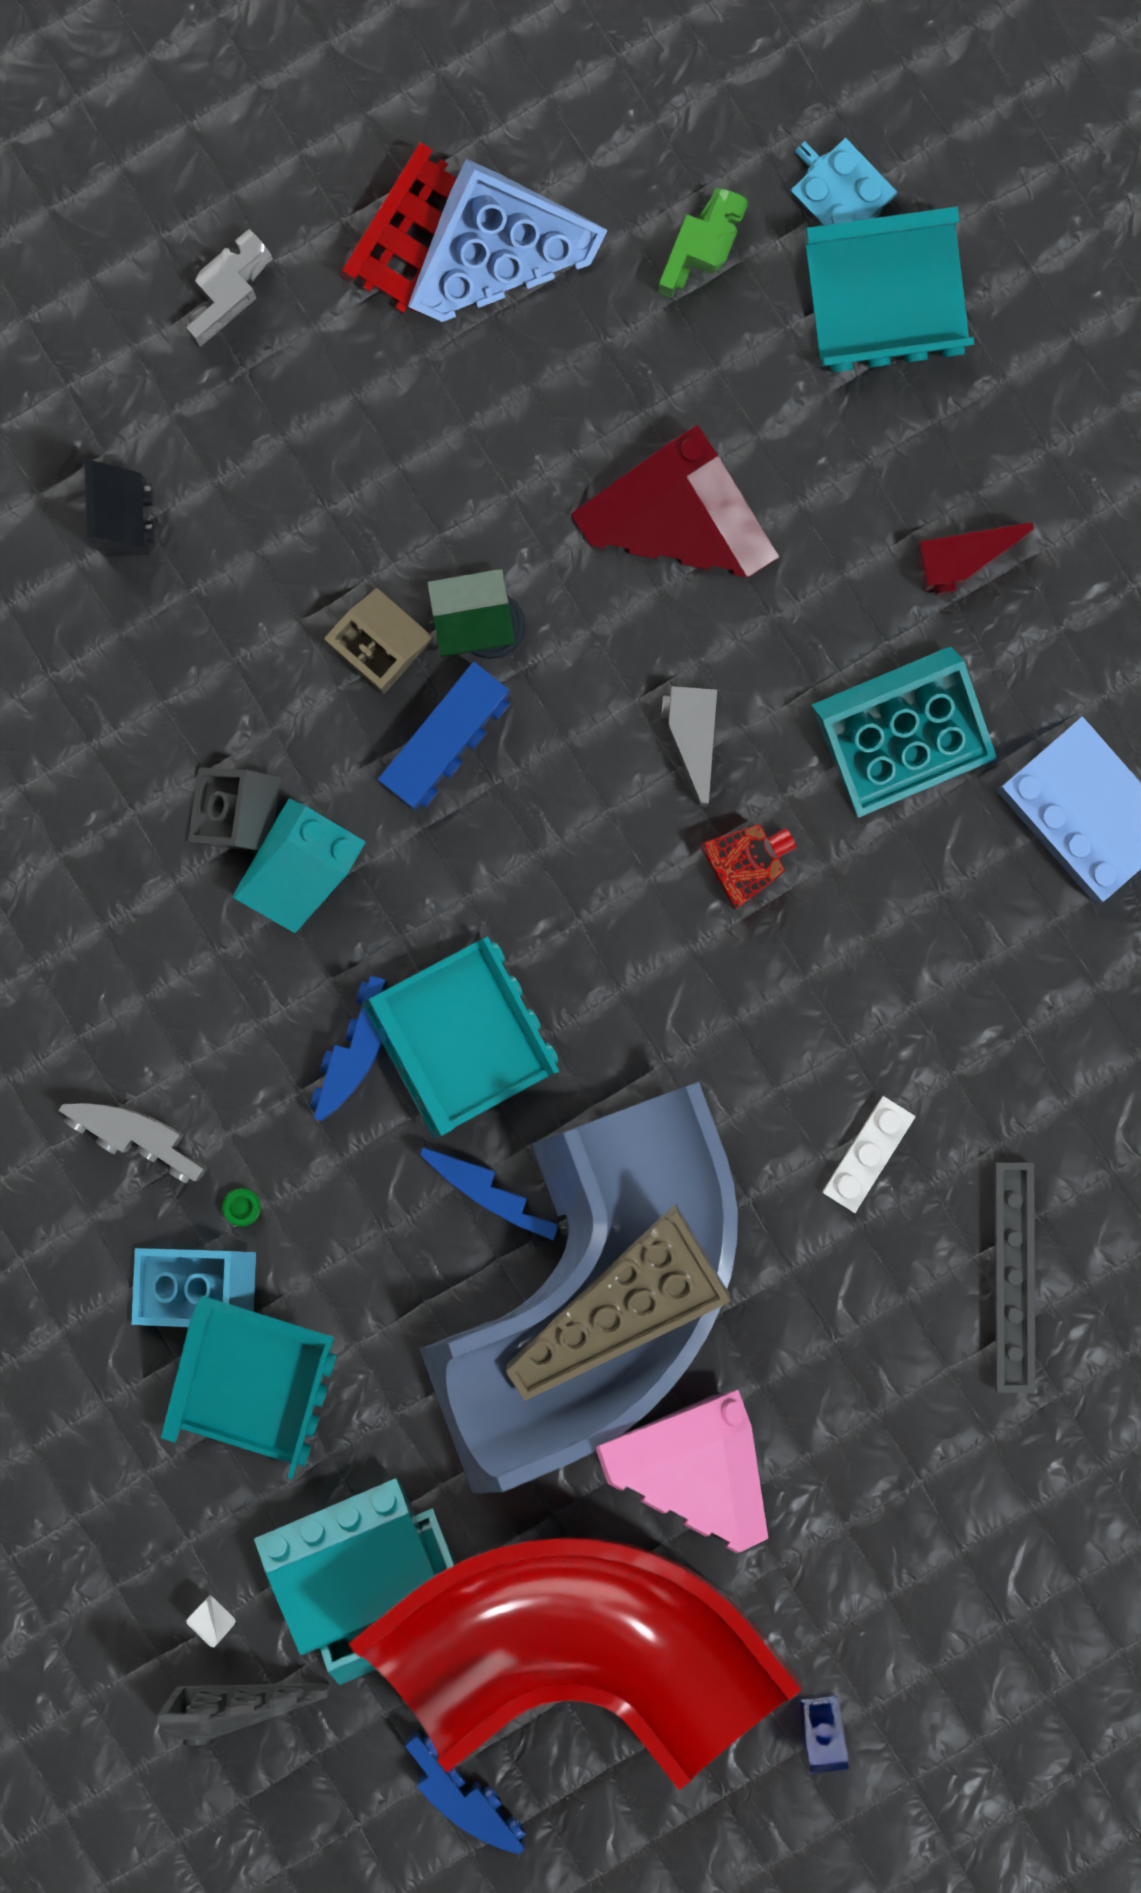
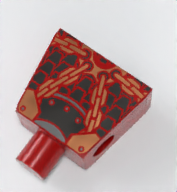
[700,824,797,910]

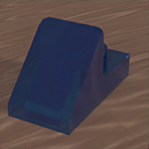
[800,1696,849,1774]

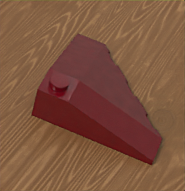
[570,424,779,578]

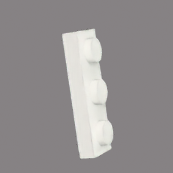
[822,1096,916,1213]

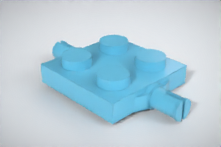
[791,138,897,226]

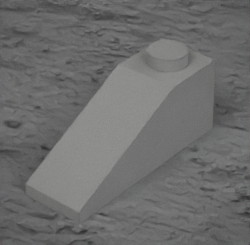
[661,686,717,807]

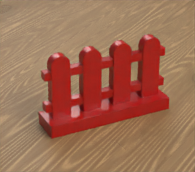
[339,142,457,314]

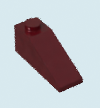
[916,522,1034,596]

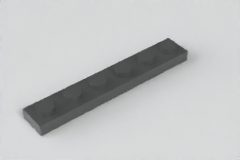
[994,1162,1035,1393]

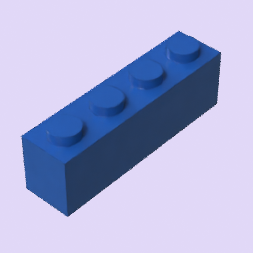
[378,662,511,811]

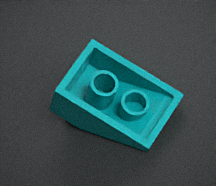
[232,798,366,933]

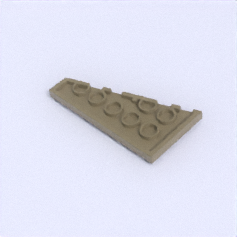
[506,1204,731,1401]

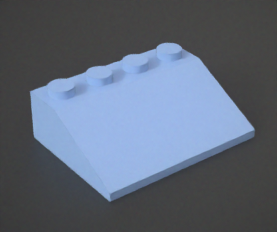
[997,716,1141,905]

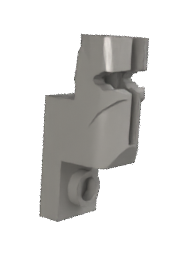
[186,229,273,347]

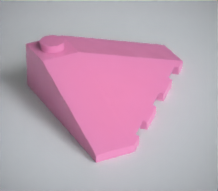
[595,1390,768,1553]

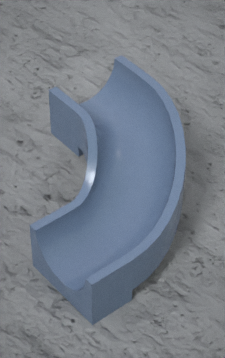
[420,1082,738,1493]

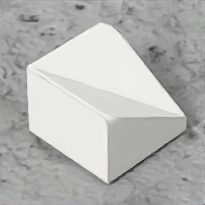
[186,1595,236,1647]

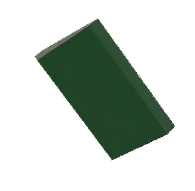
[428,569,515,657]

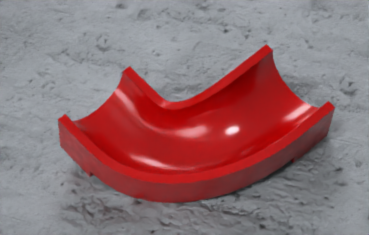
[349,1537,803,1790]

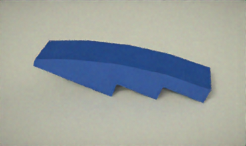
[420,1147,559,1240]

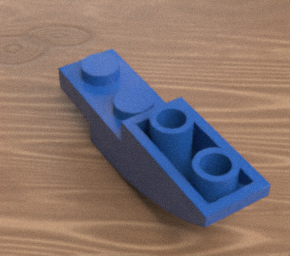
[310,975,387,1121]
[405,1729,526,1854]

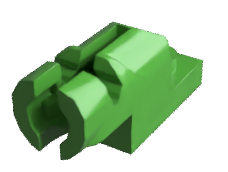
[658,188,748,298]

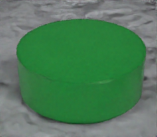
[222,1188,262,1227]

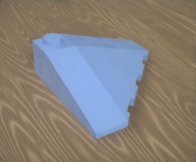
[408,159,607,322]

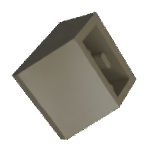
[324,588,434,695]

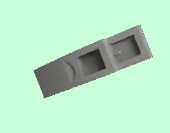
[59,1103,207,1183]

